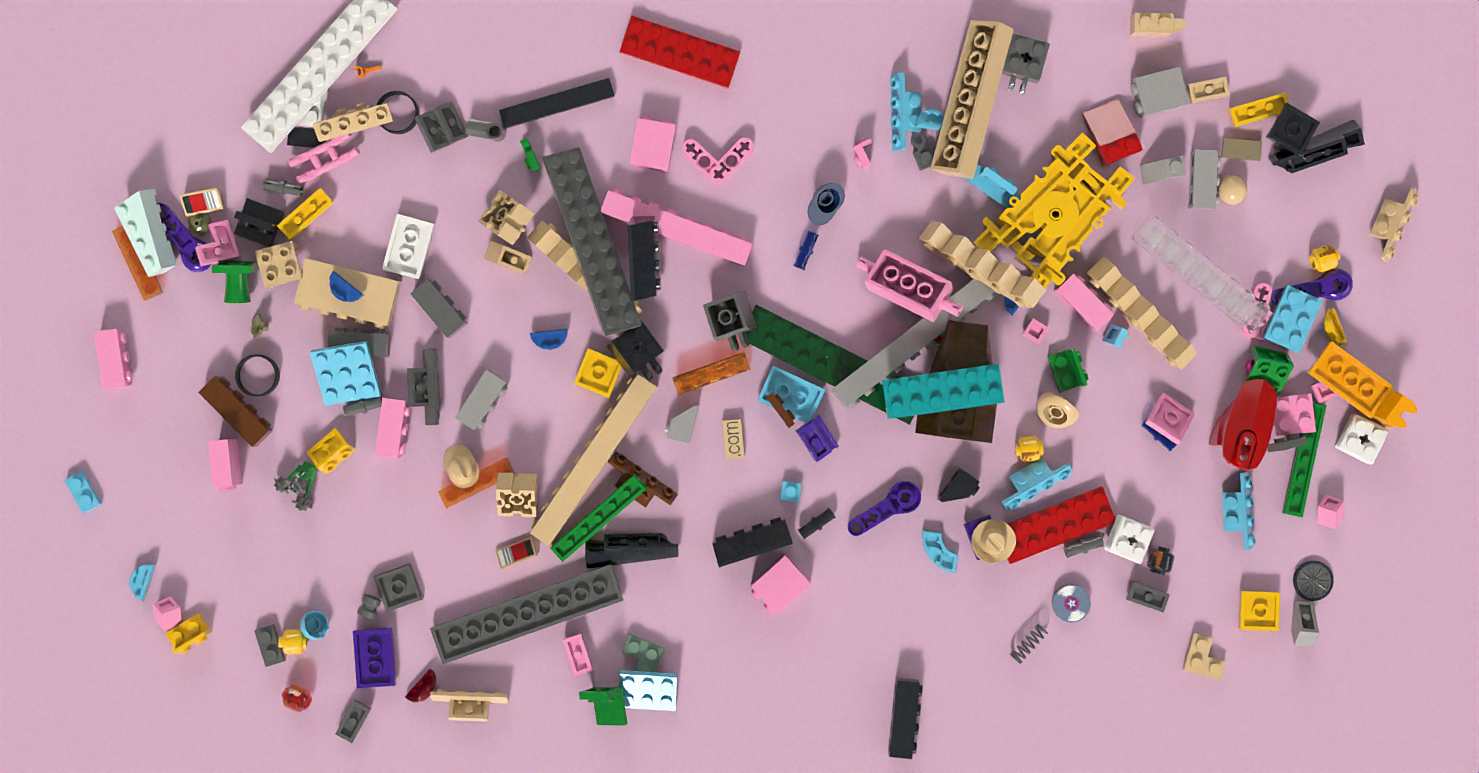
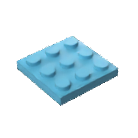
[310,341,382,405]

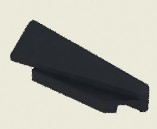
[1268,120,1365,173]
[585,533,679,569]

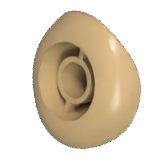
[1037,392,1079,428]
[972,519,1016,564]

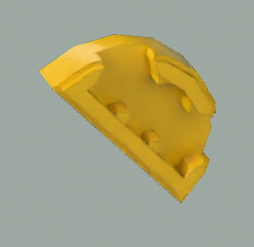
[1324,307,1348,345]

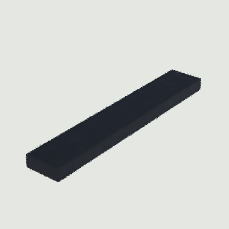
[499,78,615,129]

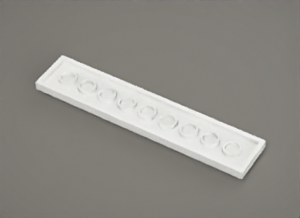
[241,0,398,153]

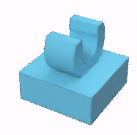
[1102,324,1129,348]

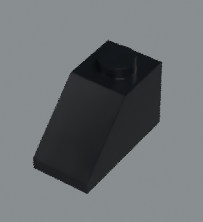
[937,468,980,502]

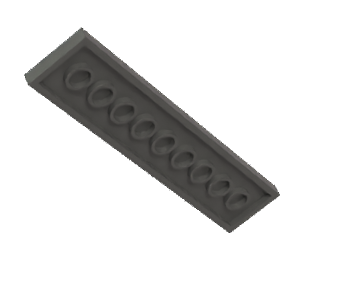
[542,147,641,337]
[430,564,624,664]

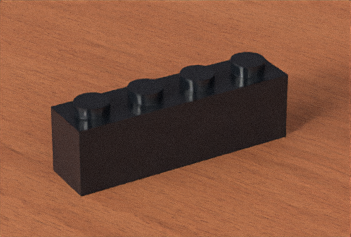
[888,677,923,759]

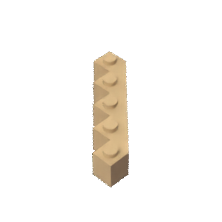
[527,221,643,315]
[919,221,1046,308]
[1087,257,1197,370]

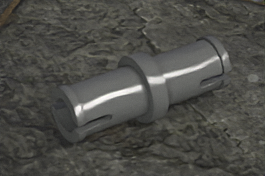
[263,178,304,197]
[343,396,382,418]
[1063,534,1104,558]

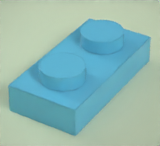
[64,471,102,513]

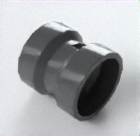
[357,594,382,619]

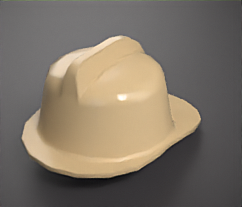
[443,445,479,488]

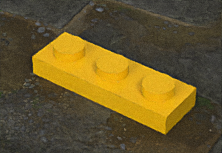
[1228,92,1289,128]
[277,188,334,241]

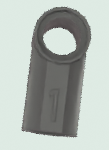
[466,118,506,142]

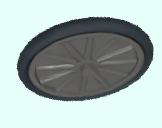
[1293,561,1334,601]

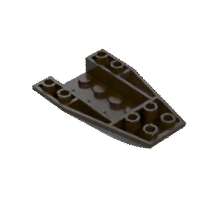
[915,320,997,443]

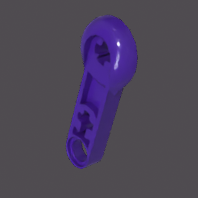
[157,203,211,272]
[1271,269,1353,305]
[848,481,921,536]

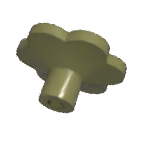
[188,214,211,236]
[251,314,269,339]

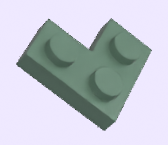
[622,633,665,672]

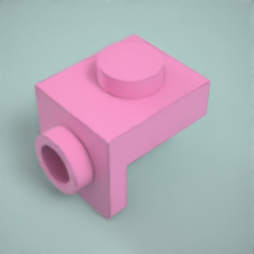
[853,138,872,169]

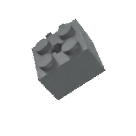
[1002,33,1050,94]
[703,291,757,352]

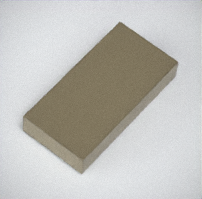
[1221,138,1262,161]

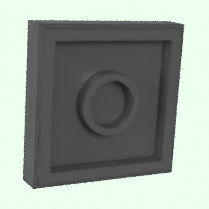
[374,563,423,612]

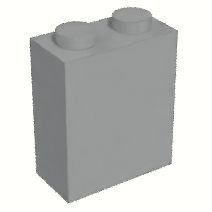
[1130,67,1189,118]

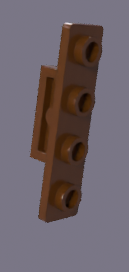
[608,451,678,508]

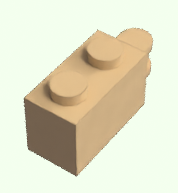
[1130,13,1186,37]

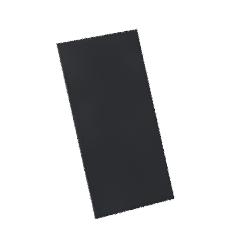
[287,127,326,148]

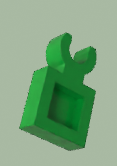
[520,138,542,172]

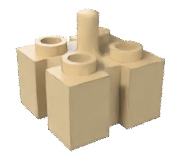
[478,189,535,245]
[496,473,539,517]

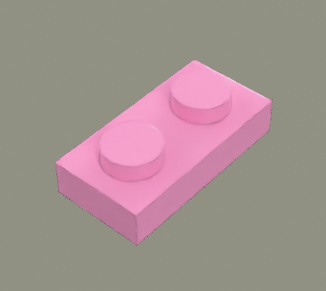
[563,633,593,676]

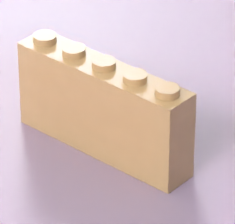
[294,258,402,329]

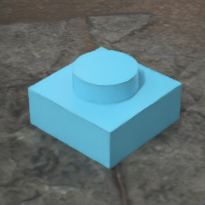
[780,481,802,503]

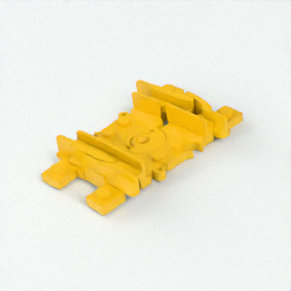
[973,132,1135,288]

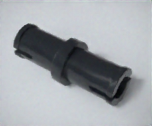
[798,508,836,540]

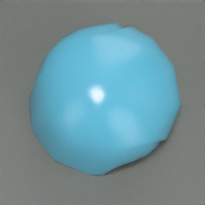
[300,611,329,640]

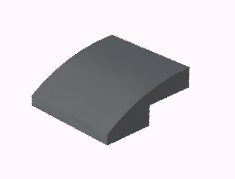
[414,102,468,153]

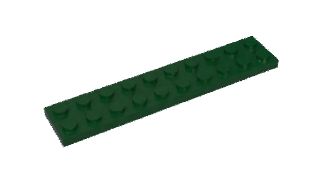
[746,304,914,425]

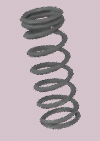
[1010,624,1048,664]

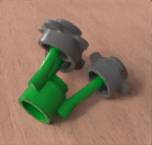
[274,461,317,511]

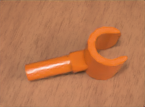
[353,65,381,79]

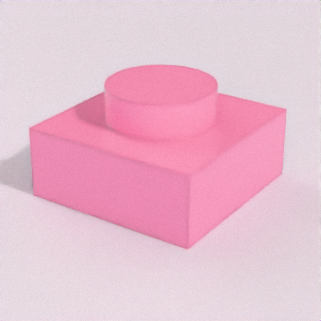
[1022,318,1049,345]

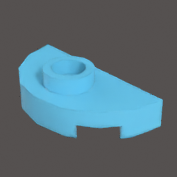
[915,109,944,131]
[129,564,156,601]

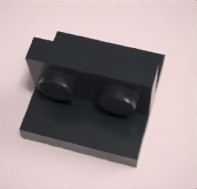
[1266,103,1320,156]
[234,198,284,247]

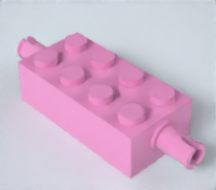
[856,249,963,322]

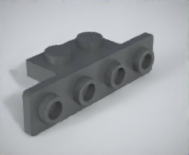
[407,348,440,425]

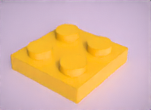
[574,348,622,398]
[1238,590,1280,631]

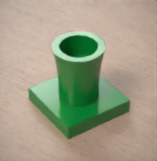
[212,261,259,303]

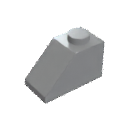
[1140,156,1186,184]
[664,405,699,444]
[1291,601,1319,647]

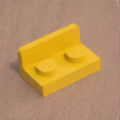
[306,428,355,474]
[165,613,211,655]

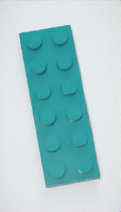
[882,364,1005,419]

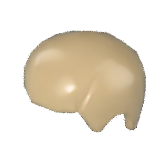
[1218,174,1248,205]

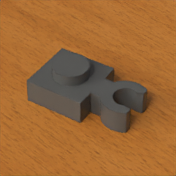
[911,134,934,171]

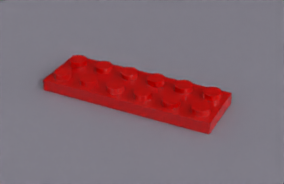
[619,15,741,89]
[1007,486,1116,564]

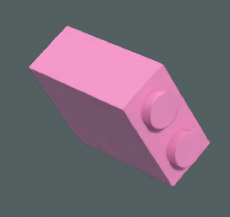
[630,116,676,172]
[208,438,242,491]
[751,554,811,615]

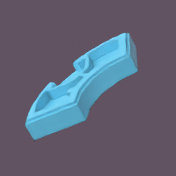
[922,530,958,573]

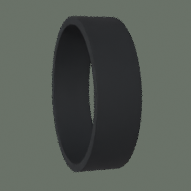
[376,91,419,134]
[235,354,280,397]

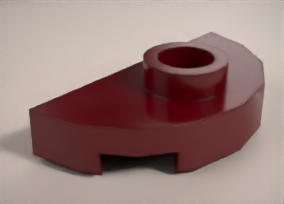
[405,669,436,703]

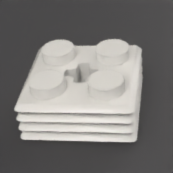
[1335,414,1389,464]
[1104,514,1155,564]

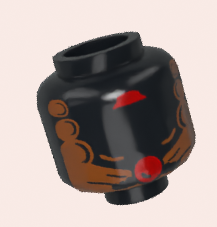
[1147,546,1175,575]

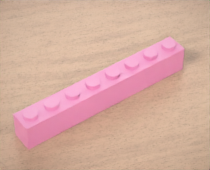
[601,189,753,267]

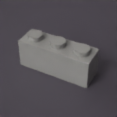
[1188,149,1221,210]
[455,370,508,431]

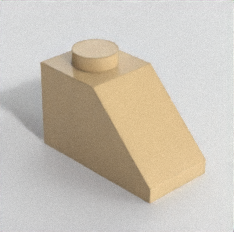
[484,241,532,275]

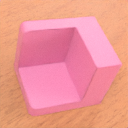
[1317,495,1344,529]
[153,596,182,631]

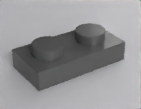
[1267,434,1307,452]
[1126,581,1170,613]
[254,624,286,667]
[335,700,372,743]

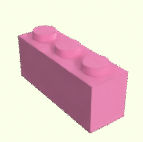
[1054,274,1114,332]
[94,329,133,389]
[375,398,411,458]

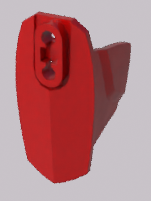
[1209,379,1277,471]

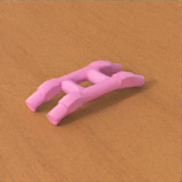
[288,133,360,184]

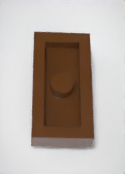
[766,393,795,428]

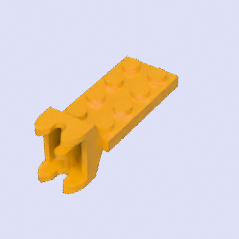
[1307,341,1417,428]

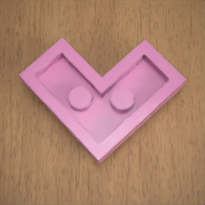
[195,220,239,266]

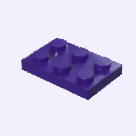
[353,628,396,689]

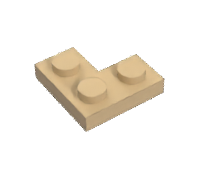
[1182,632,1226,680]

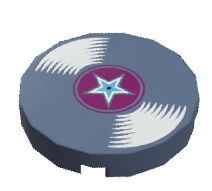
[1052,584,1091,623]

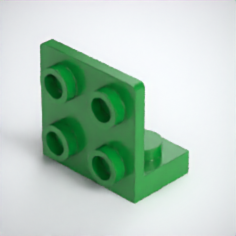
[1245,345,1294,396]
[1047,348,1089,393]
[579,687,628,726]

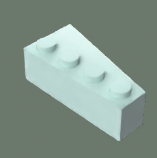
[114,188,176,277]

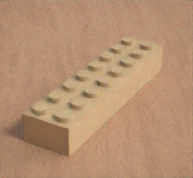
[930,20,1014,179]

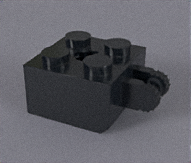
[607,320,664,381]

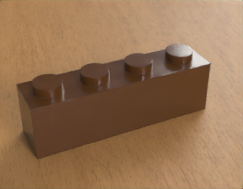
[198,376,273,447]

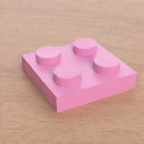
[1145,393,1195,444]
[1274,393,1316,436]

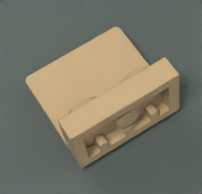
[255,241,302,288]

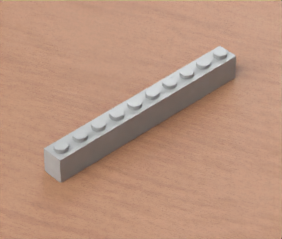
[831,279,996,408]

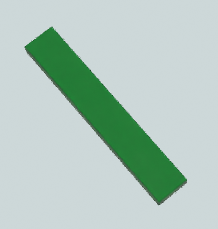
[1282,402,1327,518]
[550,474,648,562]

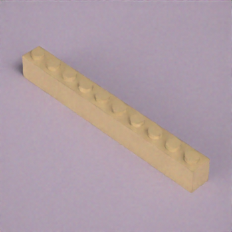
[530,374,657,546]

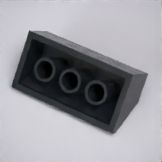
[627,216,661,301]
[712,517,793,567]

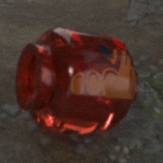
[282,684,312,712]

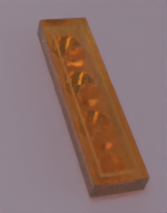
[112,226,163,301]
[672,352,751,395]
[438,457,516,509]

